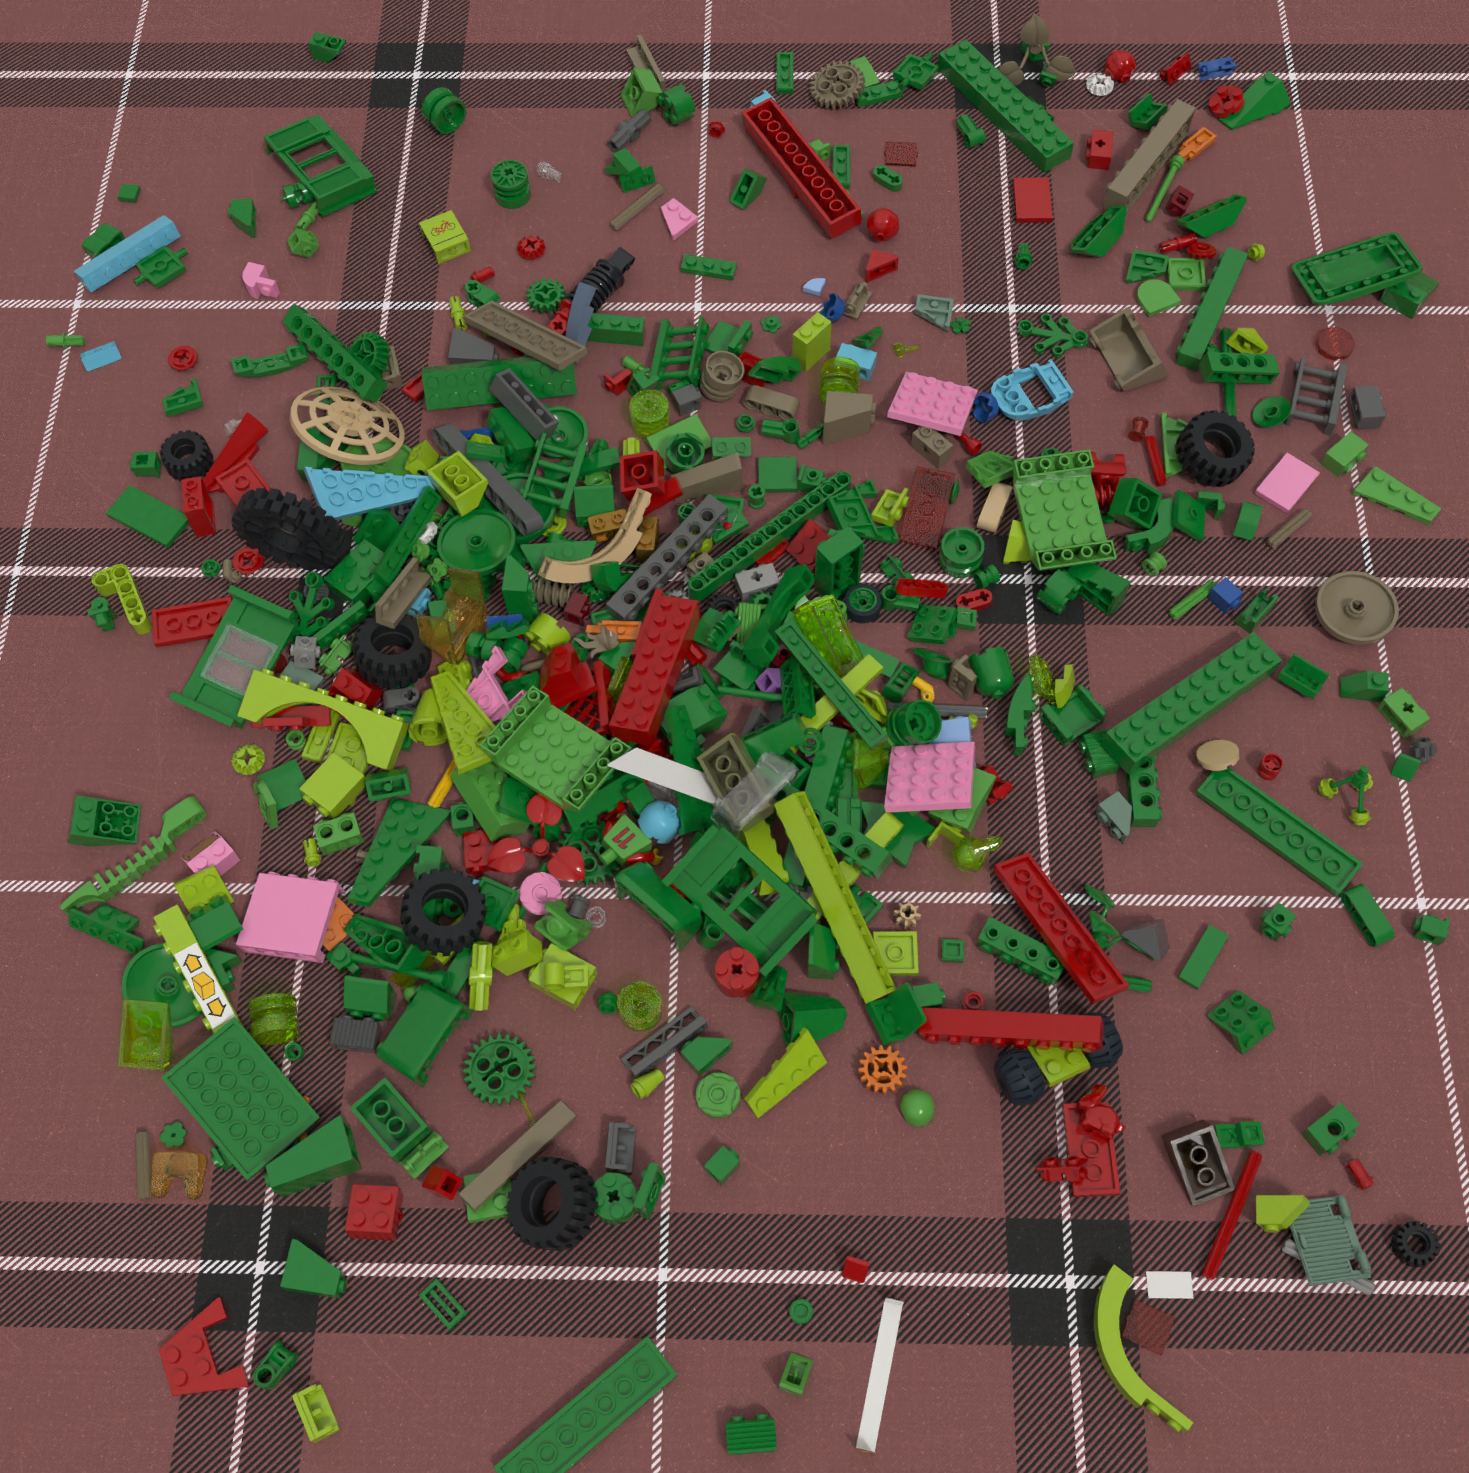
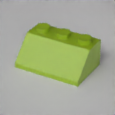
[427,451,489,517]

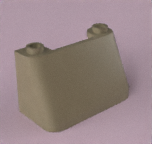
[1089,307,1169,392]

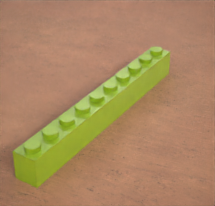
[774,791,896,1004]

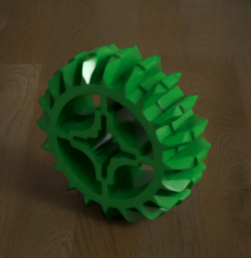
[350,332,391,377]

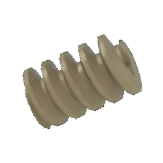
[532,577,573,608]

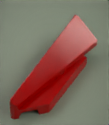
[203,412,268,493]

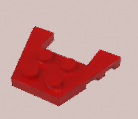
[159,1297,251,1396]

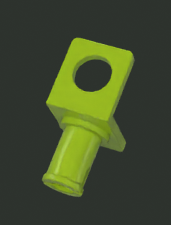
[926,822,965,848]

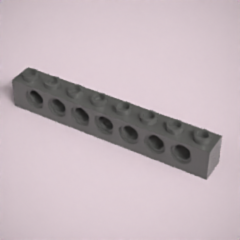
[606,494,728,621]

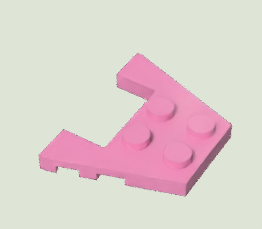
[466,646,527,725]

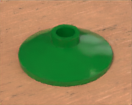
[1253,396,1291,428]

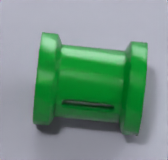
[748,484,765,509]

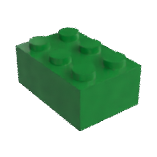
[324,539,384,607]
[350,1078,432,1164]

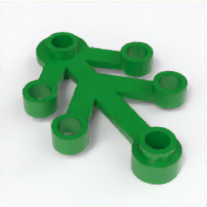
[1017,313,1089,358]
[288,571,335,644]

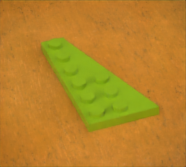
[431,670,496,775]

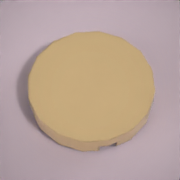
[1196,740,1240,771]

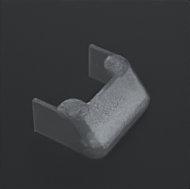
[711,751,799,838]

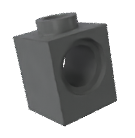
[672,384,702,417]

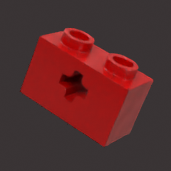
[1085,129,1114,170]

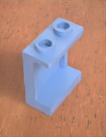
[929,716,976,768]

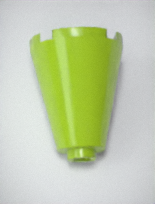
[408,688,447,746]

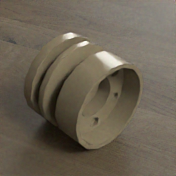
[699,351,744,402]

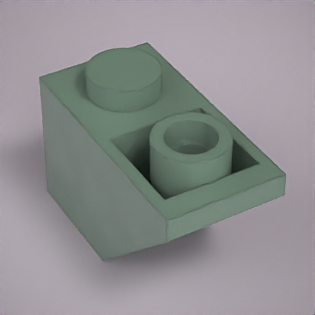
[1095,791,1132,844]

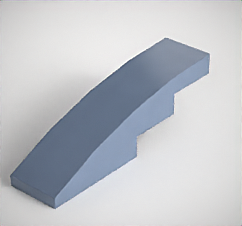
[565,282,596,363]

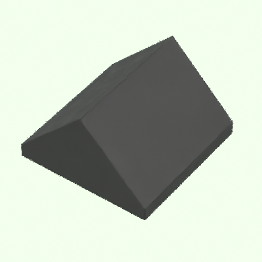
[1122,919,1170,961]

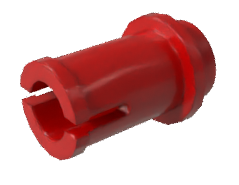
[471,266,495,284]
[1346,1158,1374,1190]

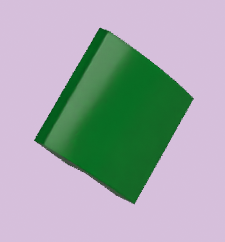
[257,759,306,812]

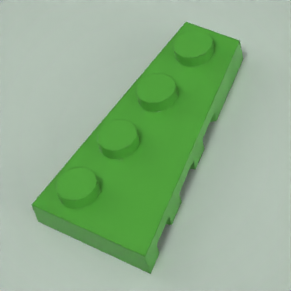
[1352,466,1441,525]

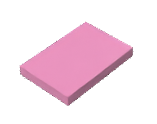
[1254,453,1320,514]

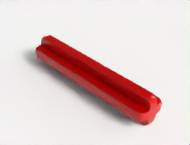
[1144,435,1167,487]

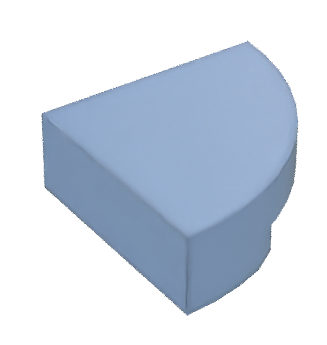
[803,278,826,296]

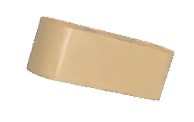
[977,482,1013,533]

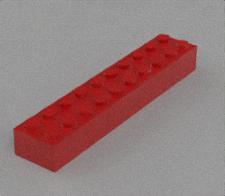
[741,97,862,239]

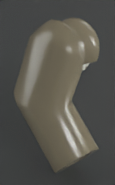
[223,559,242,583]

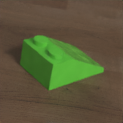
[929,767,996,834]

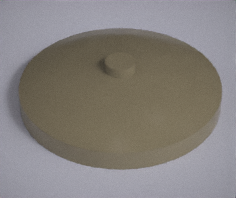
[1315,571,1399,645]

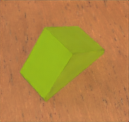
[1226,328,1268,354]

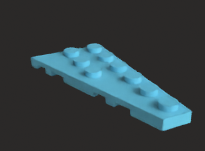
[304,467,434,520]

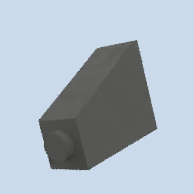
[448,328,499,365]

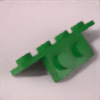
[68,904,144,955]

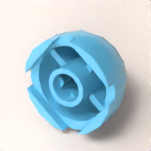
[638,800,681,844]

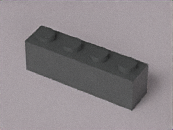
[489,368,559,441]

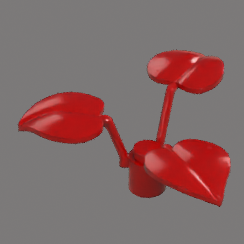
[487,794,585,882]

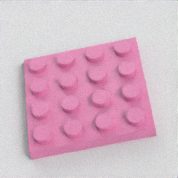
[887,372,978,436]
[884,742,976,812]

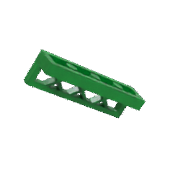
[780,655,816,719]

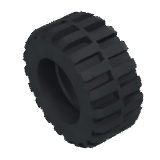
[1175,410,1255,487]
[353,614,432,689]
[400,868,487,956]
[506,1157,598,1251]

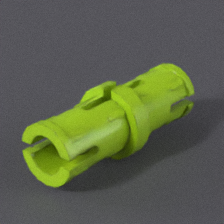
[449,296,467,331]

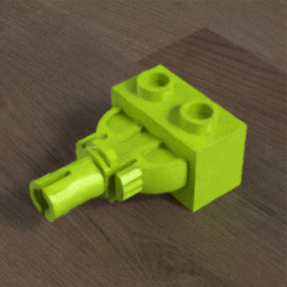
[491,904,543,976]

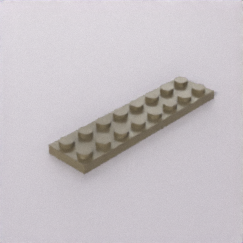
[464,300,588,371]

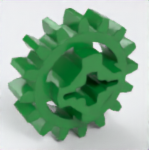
[526,278,566,314]

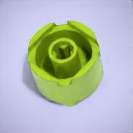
[523,613,571,657]

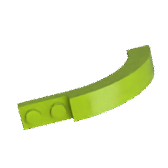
[1094,1265,1194,1433]

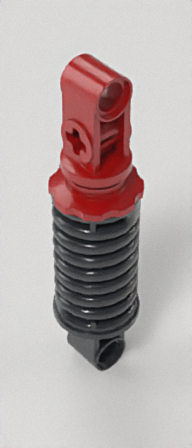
[547,247,635,336]

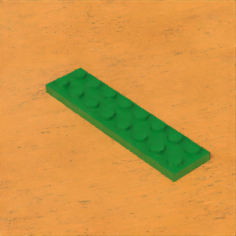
[1195,766,1364,897]
[493,1336,678,1473]

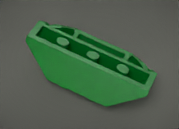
[1176,194,1247,238]
[1070,205,1127,257]

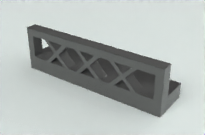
[621,1006,708,1079]

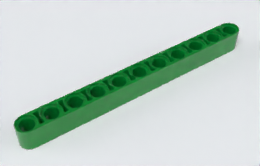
[688,471,852,601]

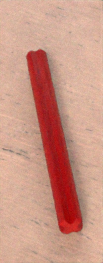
[1202,1151,1262,1281]

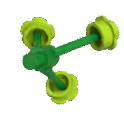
[1318,766,1373,825]

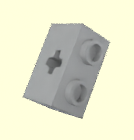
[735,563,780,602]

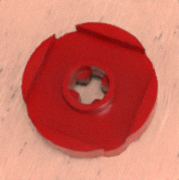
[1208,85,1245,118]

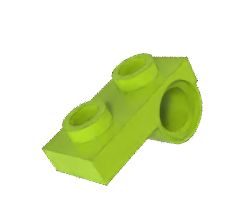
[544,963,589,991]

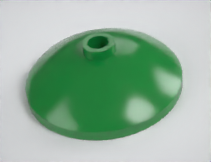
[531,406,588,459]

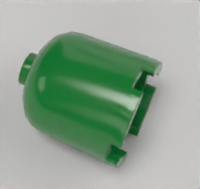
[968,647,1014,699]

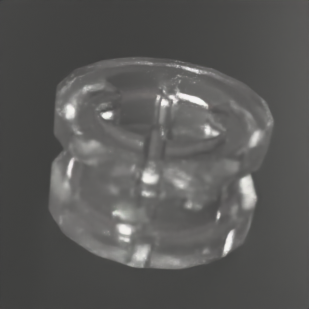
[586,906,606,928]

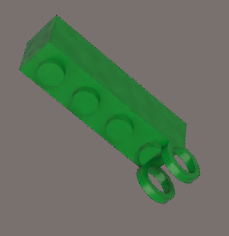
[740,712,822,764]

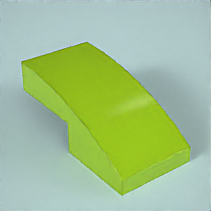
[1055,664,1075,708]

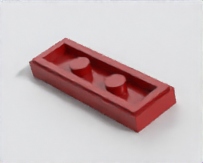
[626,476,684,516]

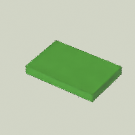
[646,414,711,471]

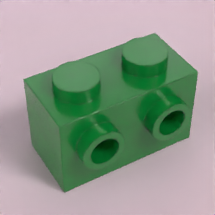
[365,767,412,801]

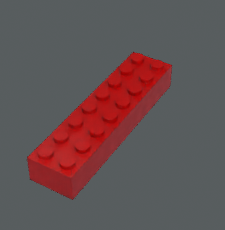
[609,595,702,746]

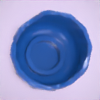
[821,293,845,323]
[972,392,999,423]

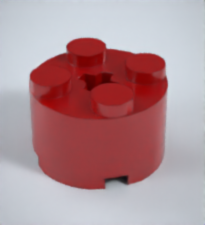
[715,947,759,998]

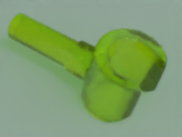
[893,342,919,357]

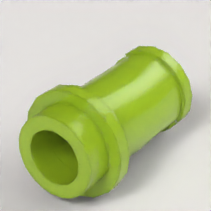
[303,838,321,867]

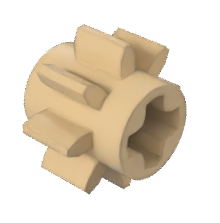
[894,901,921,929]

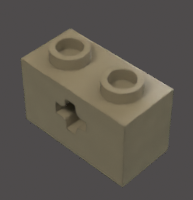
[911,426,953,469]

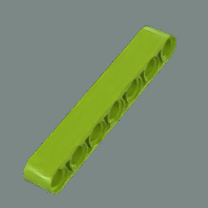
[806,812,904,934]

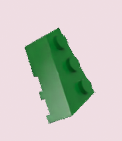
[1067,563,1131,617]

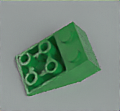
[67,795,141,846]

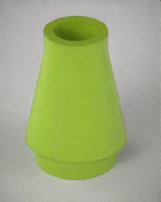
[630,1069,665,1100]

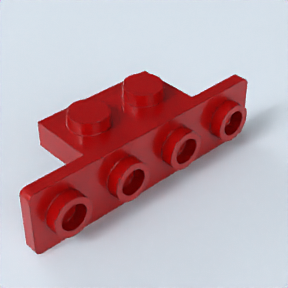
[251,705,331,731]

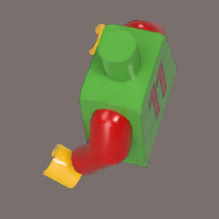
[599,813,664,867]

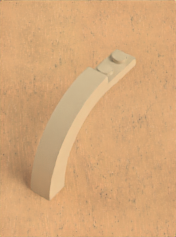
[538,488,652,583]

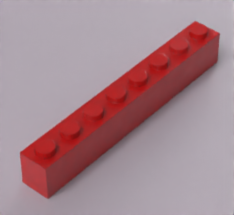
[919,1008,1104,1052]

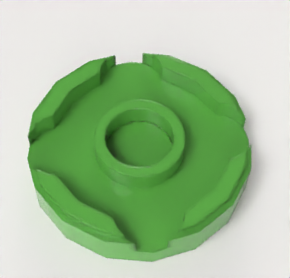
[696,1072,740,1118]

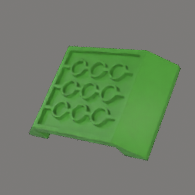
[1013,449,1117,571]
[479,685,632,812]

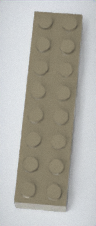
[1102,99,1196,214]

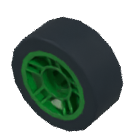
[844,584,882,623]

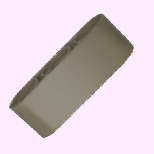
[743,385,800,421]

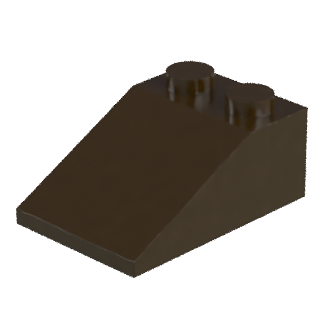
[1161,1119,1235,1206]

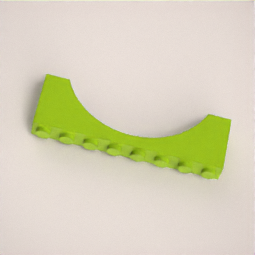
[237,668,409,770]

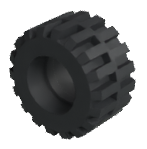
[160,430,214,482]

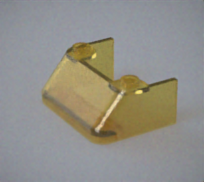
[416,567,487,665]

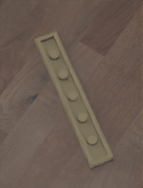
[459,1100,576,1212]

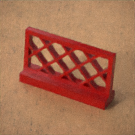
[564,660,615,737]

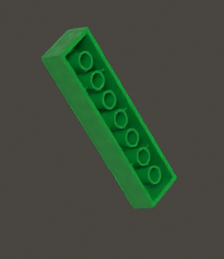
[422,356,577,411]

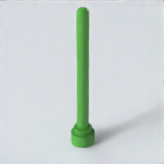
[1145,155,1185,222]

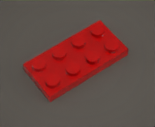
[152,597,236,648]
[1062,1102,1121,1197]

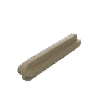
[1266,508,1312,548]
[135,1131,152,1200]

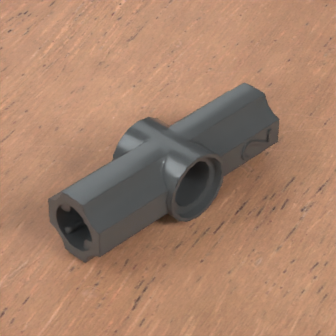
[607,109,651,153]

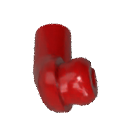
[496,668,527,683]

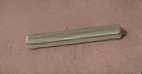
[610,183,664,231]

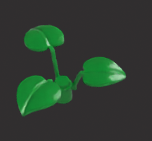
[1083,884,1155,961]

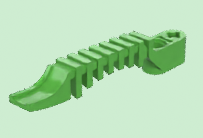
[60,796,207,915]

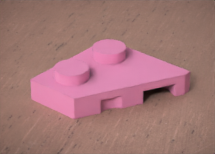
[661,198,698,240]

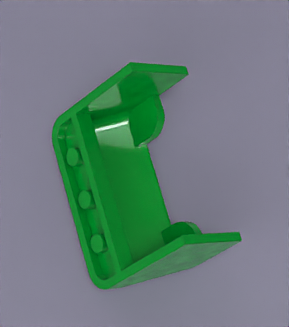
[613,861,702,952]

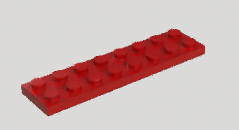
[993,852,1129,1004]

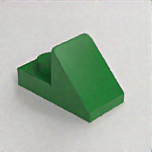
[605,149,642,175]
[205,949,243,993]

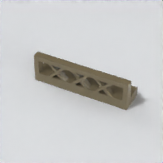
[626,34,666,92]
[375,557,431,629]

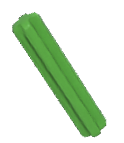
[1168,580,1217,620]

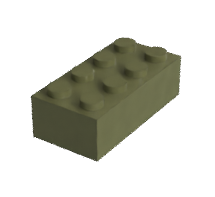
[697,734,777,832]

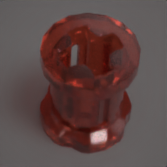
[1128,417,1149,442]

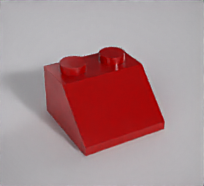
[540,643,580,695]

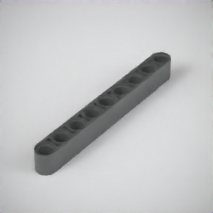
[432,423,544,536]

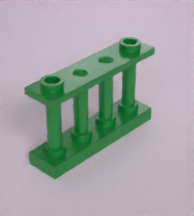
[649,316,710,390]
[520,433,588,519]

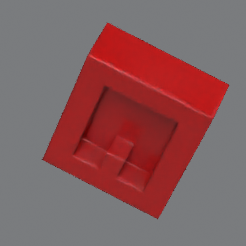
[603,368,632,396]

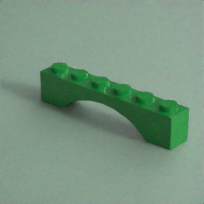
[742,564,816,665]

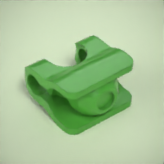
[534,900,593,951]

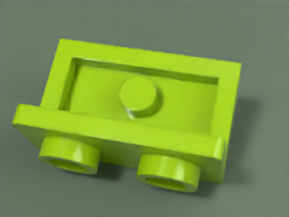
[871,488,910,527]

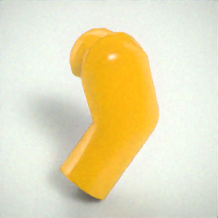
[912,676,935,702]

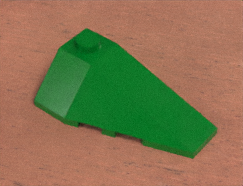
[343,914,430,972]

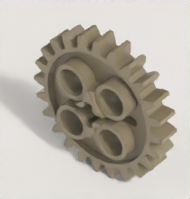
[810,61,865,110]

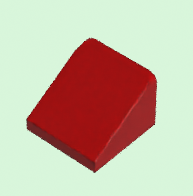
[842,1255,870,1283]

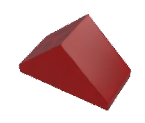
[865,249,899,283]

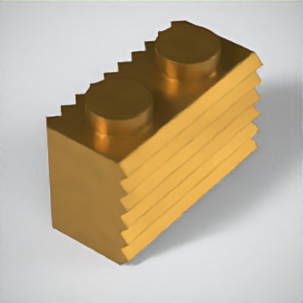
[635,516,660,562]

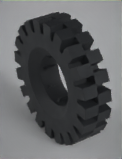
[231,488,344,571]

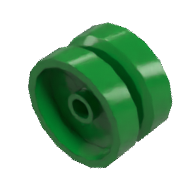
[421,87,466,134]
[939,527,984,578]

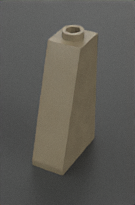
[671,453,742,502]

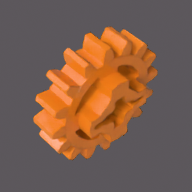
[858,1045,907,1095]

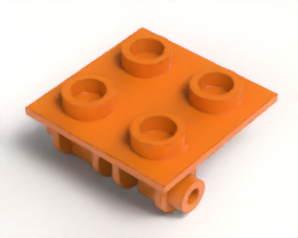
[322,896,355,952]

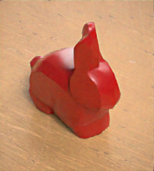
[1077,1084,1126,1139]

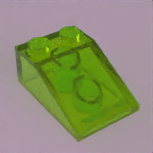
[118,999,173,1071]

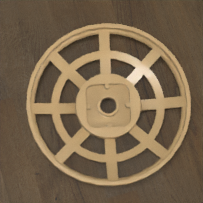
[290,387,405,465]

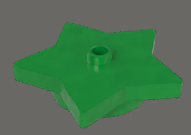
[862,802,936,868]

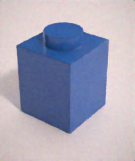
[1208,577,1243,614]

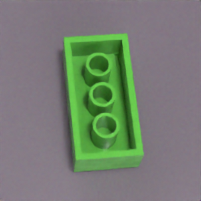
[450,761,530,841]

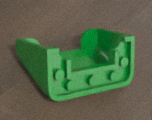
[376,983,473,1087]

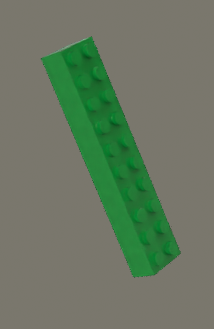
[938,39,1074,173]
[1100,632,1282,775]

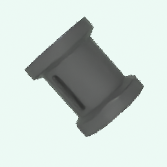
[567,895,590,919]

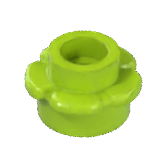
[1248,243,1265,262]

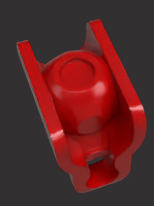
[1091,452,1126,489]

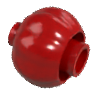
[1104,50,1136,83]
[866,208,900,242]

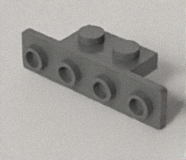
[739,702,784,765]

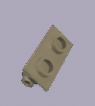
[844,282,872,319]

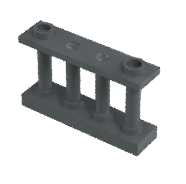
[1285,355,1348,435]

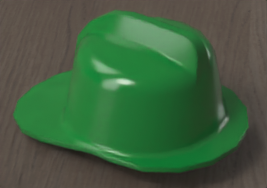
[913,648,956,680]

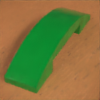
[230,344,309,377]

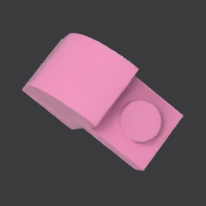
[242,262,280,299]

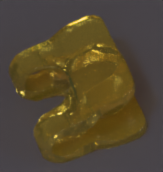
[151,1151,208,1199]

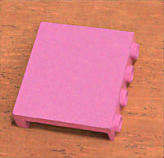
[236,872,345,963]

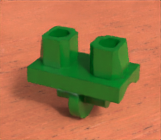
[87,597,118,632]

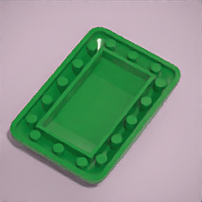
[1292,232,1423,305]

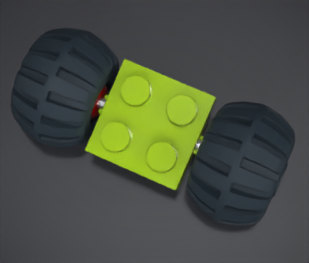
[994,1012,1123,1106]

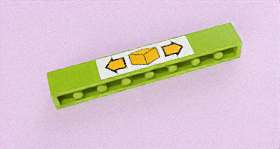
[153,904,244,1033]

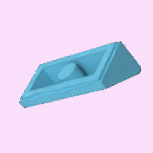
[80,341,122,371]

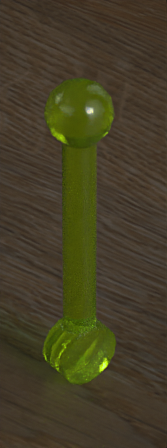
[518,1093,537,1127]

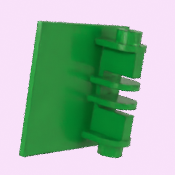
[693,608,742,652]
[713,640,770,689]

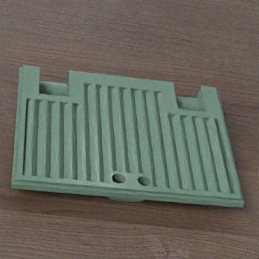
[1290,1195,1371,1286]

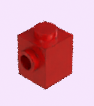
[421,1166,463,1200]

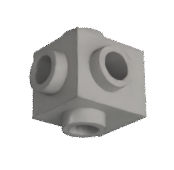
[290,636,321,669]

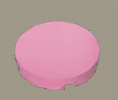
[519,872,562,915]

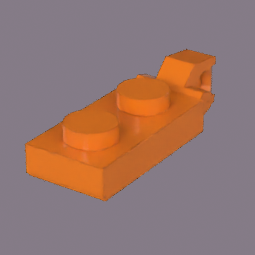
[1177,127,1217,162]
[586,620,642,643]

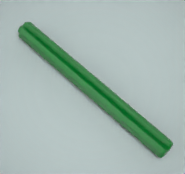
[1220,327,1237,417]

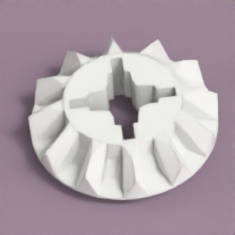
[1086,73,1114,96]
[415,522,438,544]

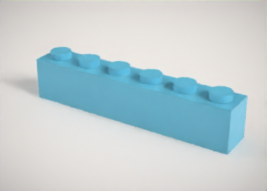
[74,215,181,293]

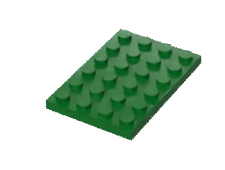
[161,1017,321,1181]

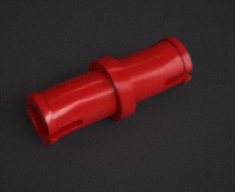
[1159,232,1197,254]

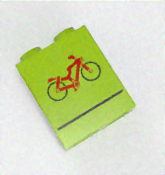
[419,210,471,264]

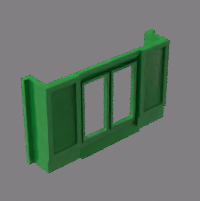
[264,114,377,217]
[662,823,818,976]

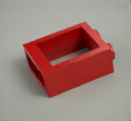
[181,476,216,537]

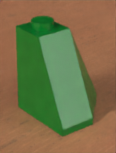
[297,421,348,482]
[778,992,847,1046]

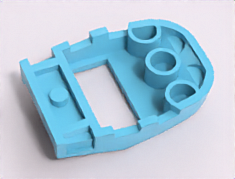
[991,359,1074,421]

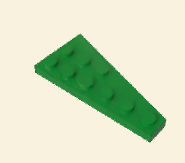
[666,705,725,836]
[348,798,451,907]

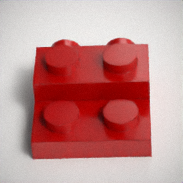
[786,519,831,574]
[463,830,505,875]

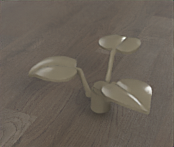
[998,13,1076,86]

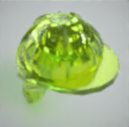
[952,836,1003,873]

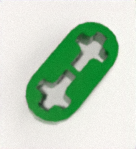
[873,165,903,192]

